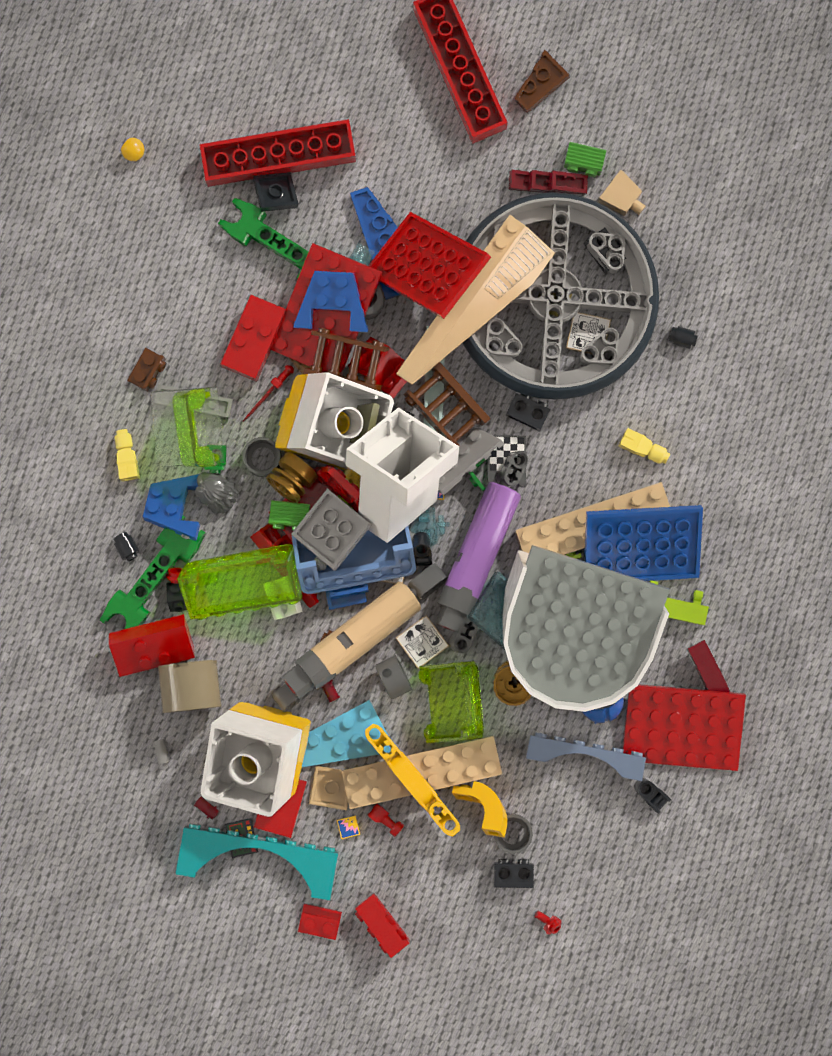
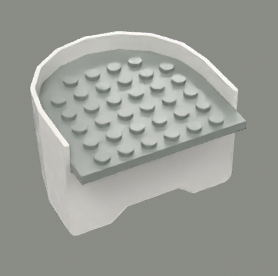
[503,545,670,712]

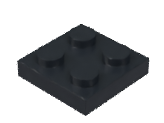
[253,172,299,212]

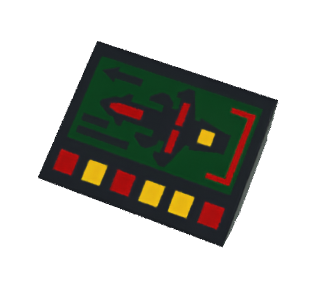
[225,818,259,858]

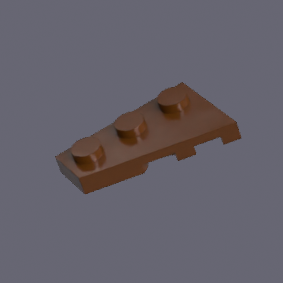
[515,50,570,114]

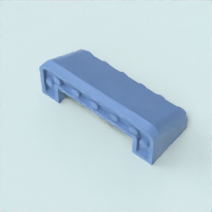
[292,526,416,594]

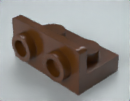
[127,347,167,392]

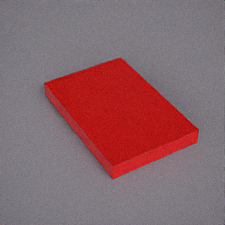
[254,779,307,838]

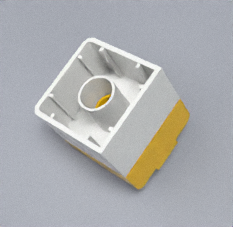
[275,372,394,470]
[201,702,311,817]

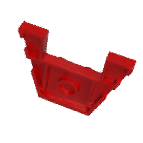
[314,467,360,513]

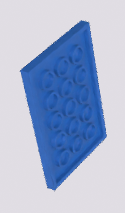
[585,505,703,581]

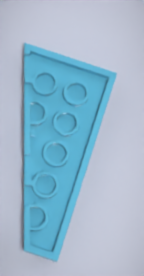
[302,700,391,767]

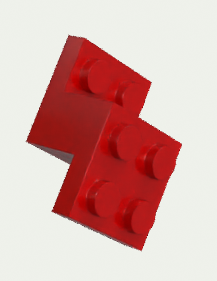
[347,337,407,398]

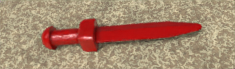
[243,365,294,422]

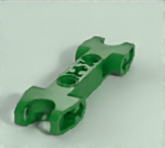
[218,198,309,279]
[100,515,207,629]

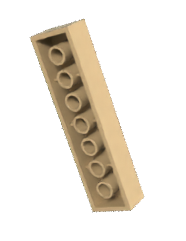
[515,482,670,555]
[341,736,502,809]

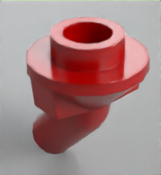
[534,910,561,935]

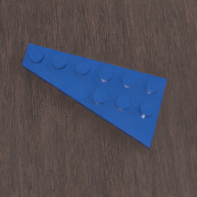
[350,187,402,300]

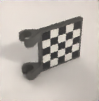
[488,435,526,487]

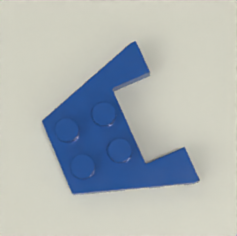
[294,271,368,332]
[143,474,200,541]

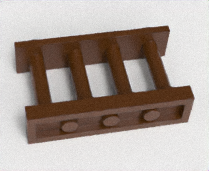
[303,328,390,392]
[403,362,491,447]

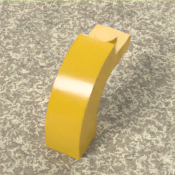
[452,781,507,838]

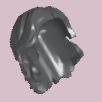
[195,472,239,514]

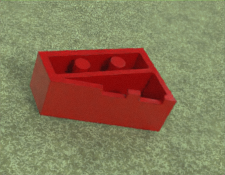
[355,893,410,958]

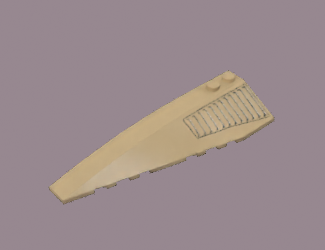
[396,215,555,385]

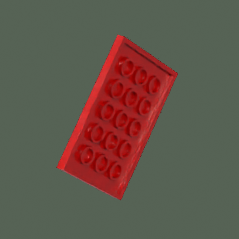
[369,212,491,319]
[270,243,383,375]
[623,684,746,771]

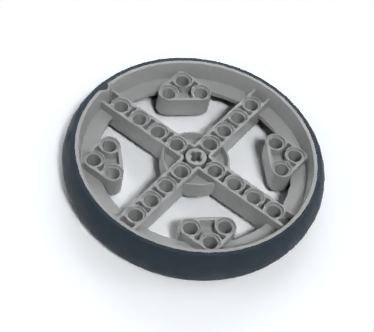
[463,193,659,400]

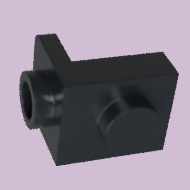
[166,580,189,612]

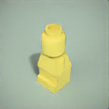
[618,428,670,464]
[114,429,140,482]

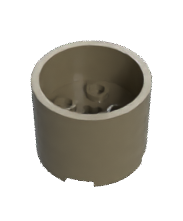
[158,660,221,713]

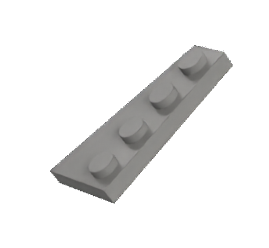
[438,427,504,495]

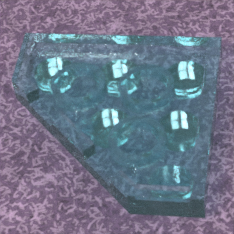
[467,571,508,651]

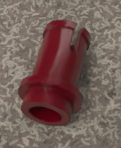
[321,679,340,703]
[194,796,219,820]

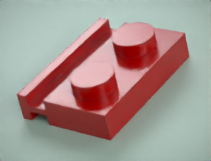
[298,903,342,940]

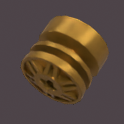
[266,452,318,503]
[493,661,531,706]

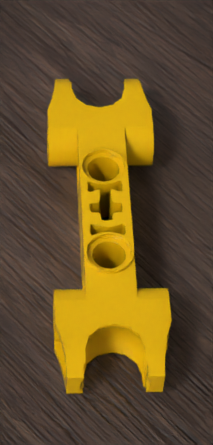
[365,724,460,837]

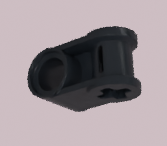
[412,532,432,568]
[634,778,671,814]

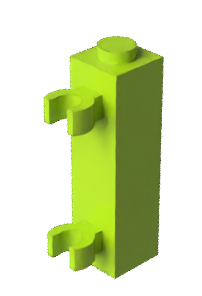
[649,580,709,626]

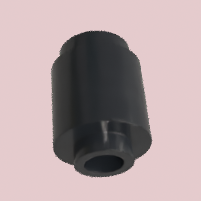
[669,326,698,349]
[113,532,139,562]

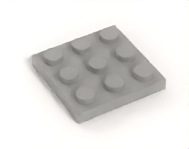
[291,489,372,571]

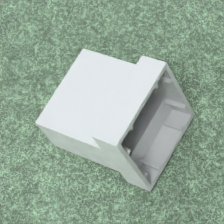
[346,407,459,543]

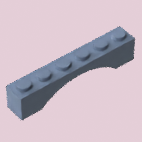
[526,732,646,781]

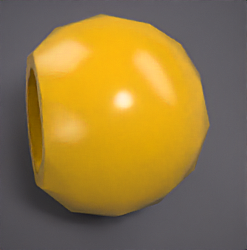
[121,138,145,161]

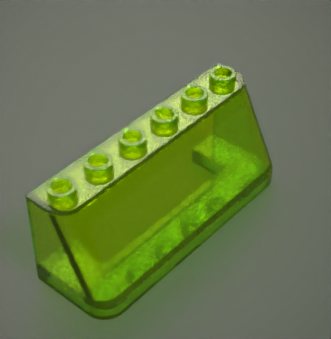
[177,544,302,620]

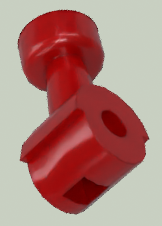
[367,803,404,837]

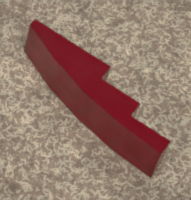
[509,169,588,194]
[687,640,730,692]

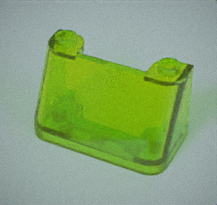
[172,387,221,467]
[418,661,484,744]

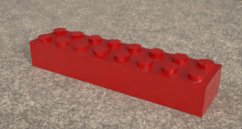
[413,0,508,144]
[199,119,356,187]

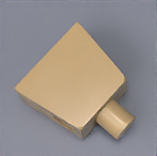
[598,170,646,216]

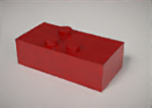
[220,295,286,382]
[109,614,195,677]

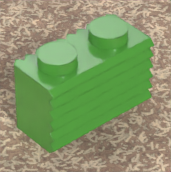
[564,142,607,177]
[269,500,311,531]

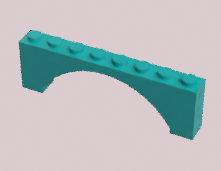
[176,823,339,900]

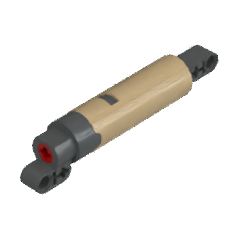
[272,563,448,712]

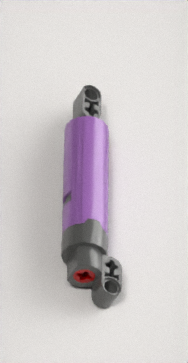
[435,451,528,653]

